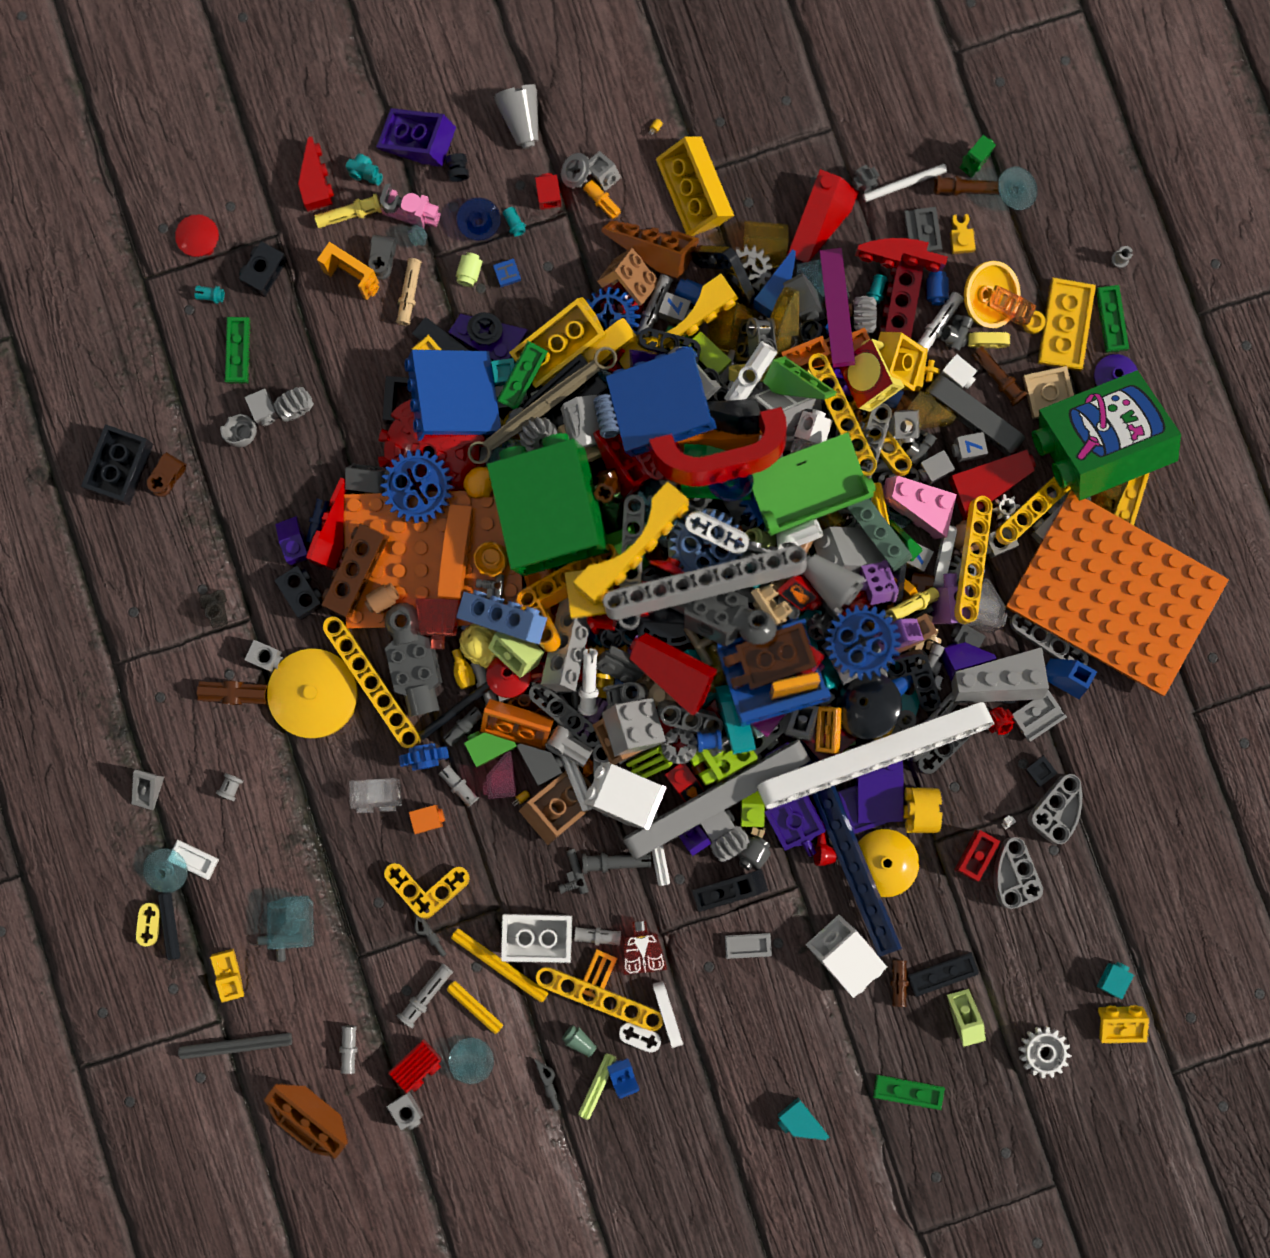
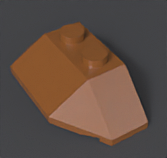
[264,1084,348,1159]

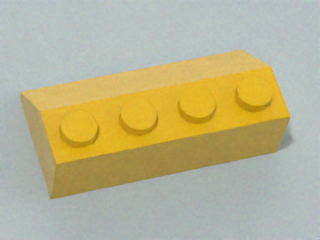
[656,137,734,236]
[509,297,605,388]

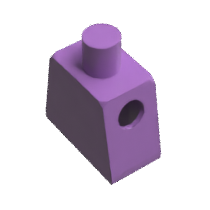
[932,573,972,624]
[874,619,924,651]

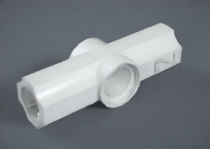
[724,341,778,401]

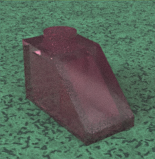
[483,751,516,800]

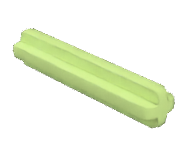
[578,1053,616,1120]

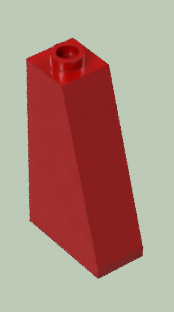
[948,450,1036,520]
[629,633,717,716]

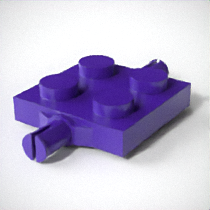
[765,795,826,857]

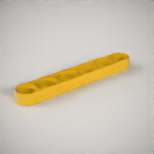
[808,353,877,476]
[824,379,912,476]
[995,476,1071,545]
[954,496,992,624]
[536,966,663,1031]

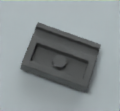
[903,207,942,252]
[596,645,644,683]

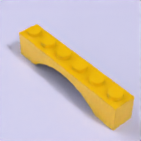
[619,274,738,369]
[573,481,689,606]

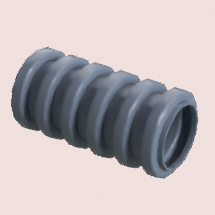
[593,394,620,438]

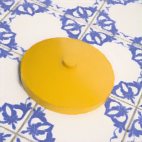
[267,649,358,739]

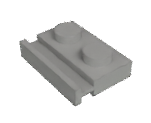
[1012,690,1067,742]

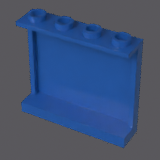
[606,346,717,457]
[404,350,501,441]
[716,618,831,727]

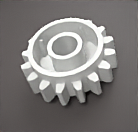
[1018,1026,1071,1078]

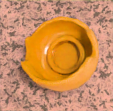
[463,466,493,498]
[474,542,508,577]

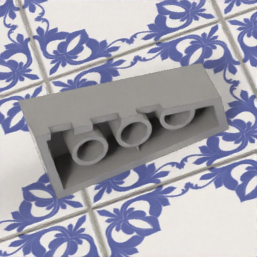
[951,647,1049,703]

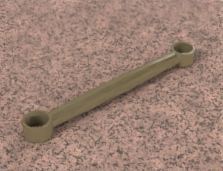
[468,347,617,464]

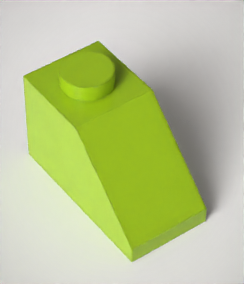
[740,791,765,827]

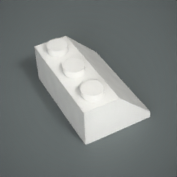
[501,914,572,963]

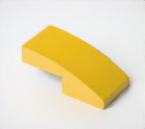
[210,949,244,1003]

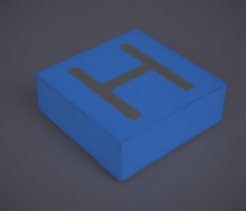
[493,258,521,287]

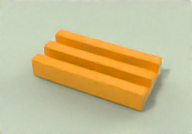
[815,706,842,754]
[582,949,617,998]

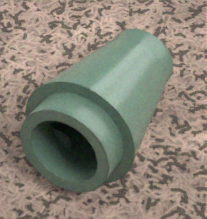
[562,1025,597,1057]

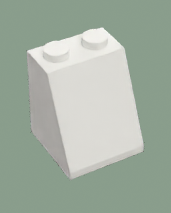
[584,762,666,830]
[806,915,887,998]

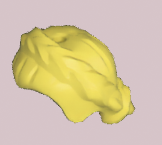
[459,623,497,668]

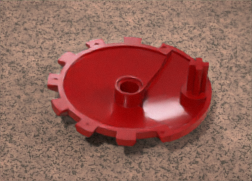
[378,400,486,492]

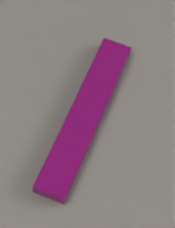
[820,248,855,368]

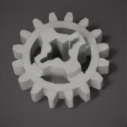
[727,244,772,291]

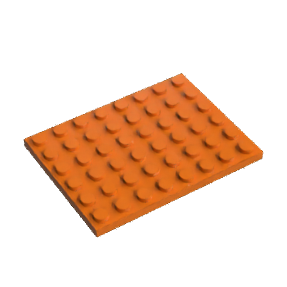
[344,490,524,629]
[1005,490,1229,697]

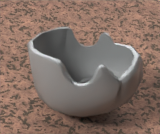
[220,414,257,448]

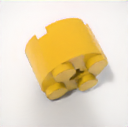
[903,787,942,833]

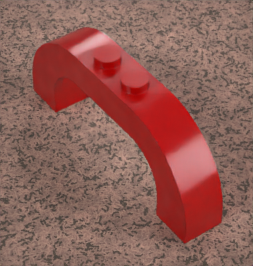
[649,407,787,486]

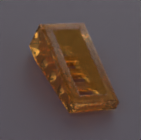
[987,285,1036,325]

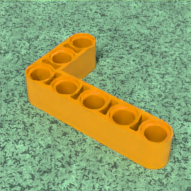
[517,544,619,652]

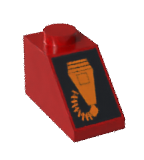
[777,575,823,611]
[664,763,705,802]

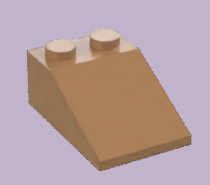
[519,771,592,845]

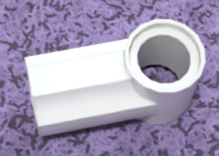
[776,519,823,550]

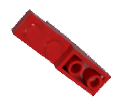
[855,238,948,272]

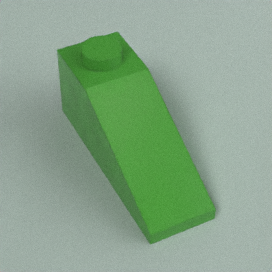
[763,356,837,400]

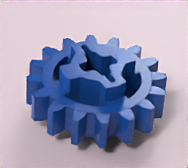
[399,743,449,771]

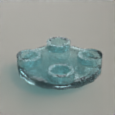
[448,1037,494,1084]

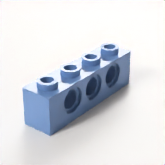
[456,590,547,644]

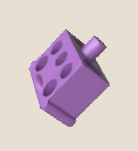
[859,560,899,605]

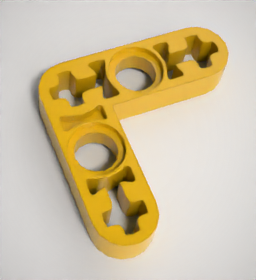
[384,863,470,919]

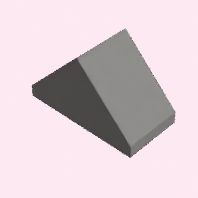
[132,770,164,810]

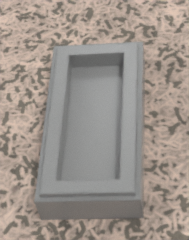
[725,933,772,959]

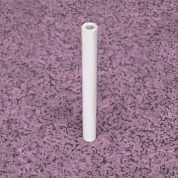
[863,164,947,202]

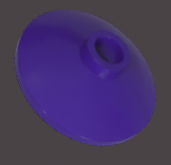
[1094,354,1137,386]

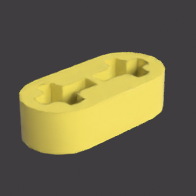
[968,332,1010,348]
[136,903,161,946]

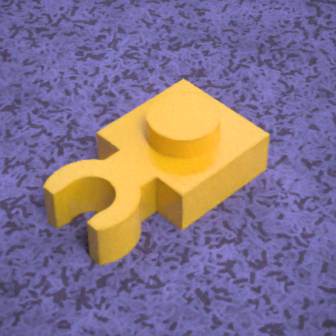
[950,214,975,254]

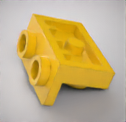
[1098,1005,1149,1043]

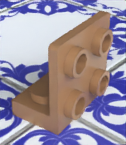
[597,248,658,306]

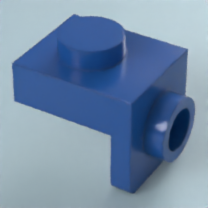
[607,1059,639,1099]

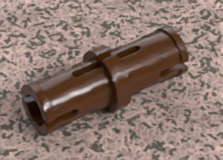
[890,960,909,1007]

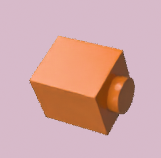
[409,805,445,834]

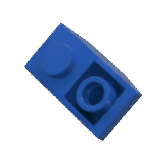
[1045,658,1097,699]

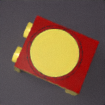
[839,339,904,412]

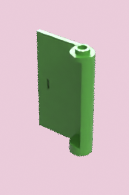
[747,432,876,536]

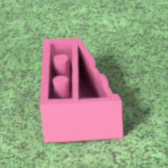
[883,476,957,539]

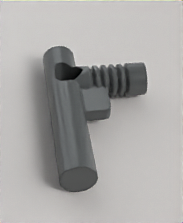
[476,574,505,598]
[558,849,589,895]

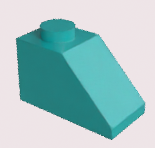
[777,1098,829,1140]

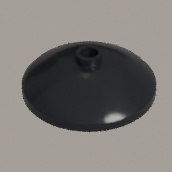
[833,672,902,739]

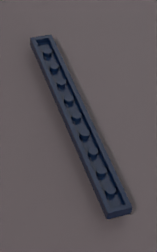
[800,741,902,957]

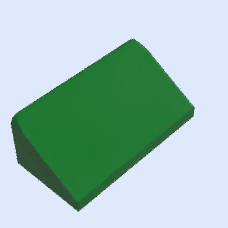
[889,519,923,562]

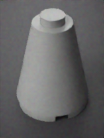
[494,84,538,149]
[802,554,866,616]

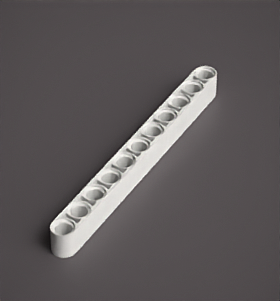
[757,702,994,809]

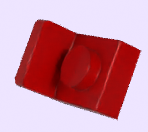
[587,606,618,634]

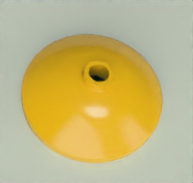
[964,261,1020,328]
[858,829,919,897]

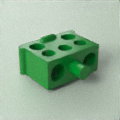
[960,135,996,178]

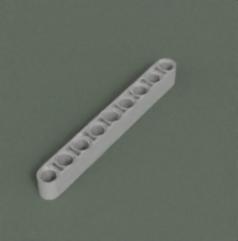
[603,546,807,620]
[622,739,810,859]

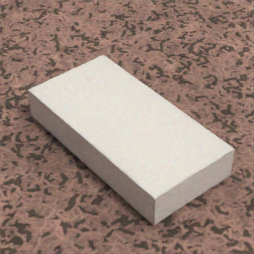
[167,840,219,880]

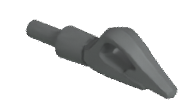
[415,915,446,957]
[534,1059,560,1111]

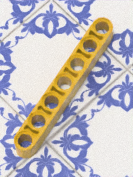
[323,617,420,749]

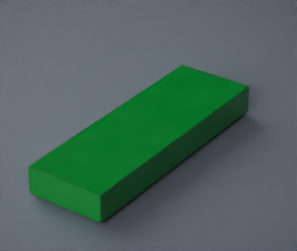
[1096,285,1129,353]
[225,317,250,384]
[497,340,548,409]
[873,1074,945,1110]

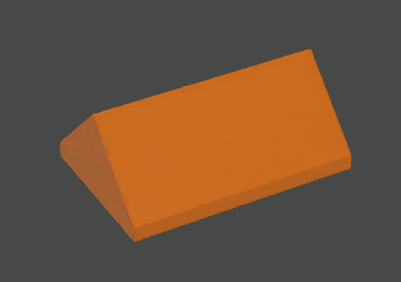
[480,699,554,751]

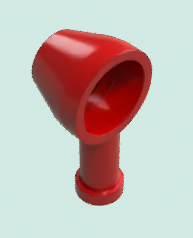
[813,823,837,866]

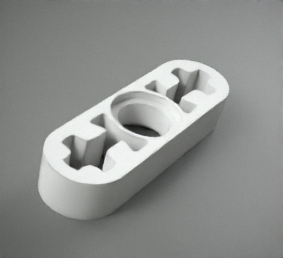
[686,511,749,554]
[933,525,957,588]
[652,981,683,1048]

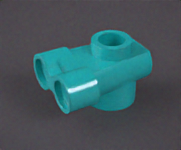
[346,154,383,186]

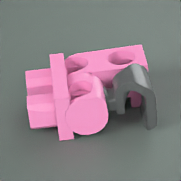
[380,184,440,229]

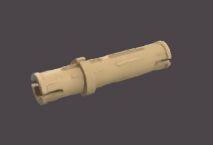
[396,258,422,326]

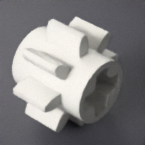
[992,494,1020,521]

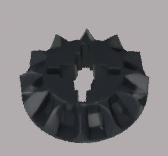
[467,312,503,346]

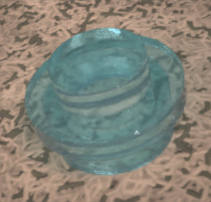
[408,225,427,247]

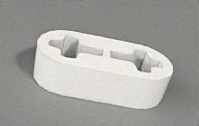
[619,1022,661,1052]

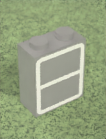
[751,389,822,429]

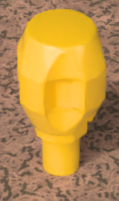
[452,649,476,689]

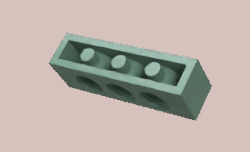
[846,499,913,571]

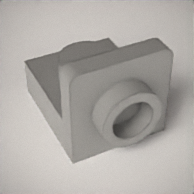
[589,151,621,191]

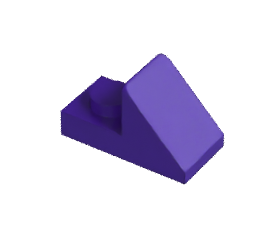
[678,825,711,856]

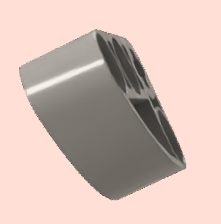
[1027,774,1082,844]
[993,837,1043,909]

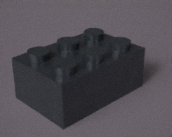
[81,424,154,506]

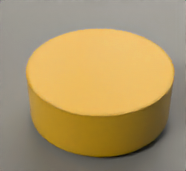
[1022,311,1046,334]

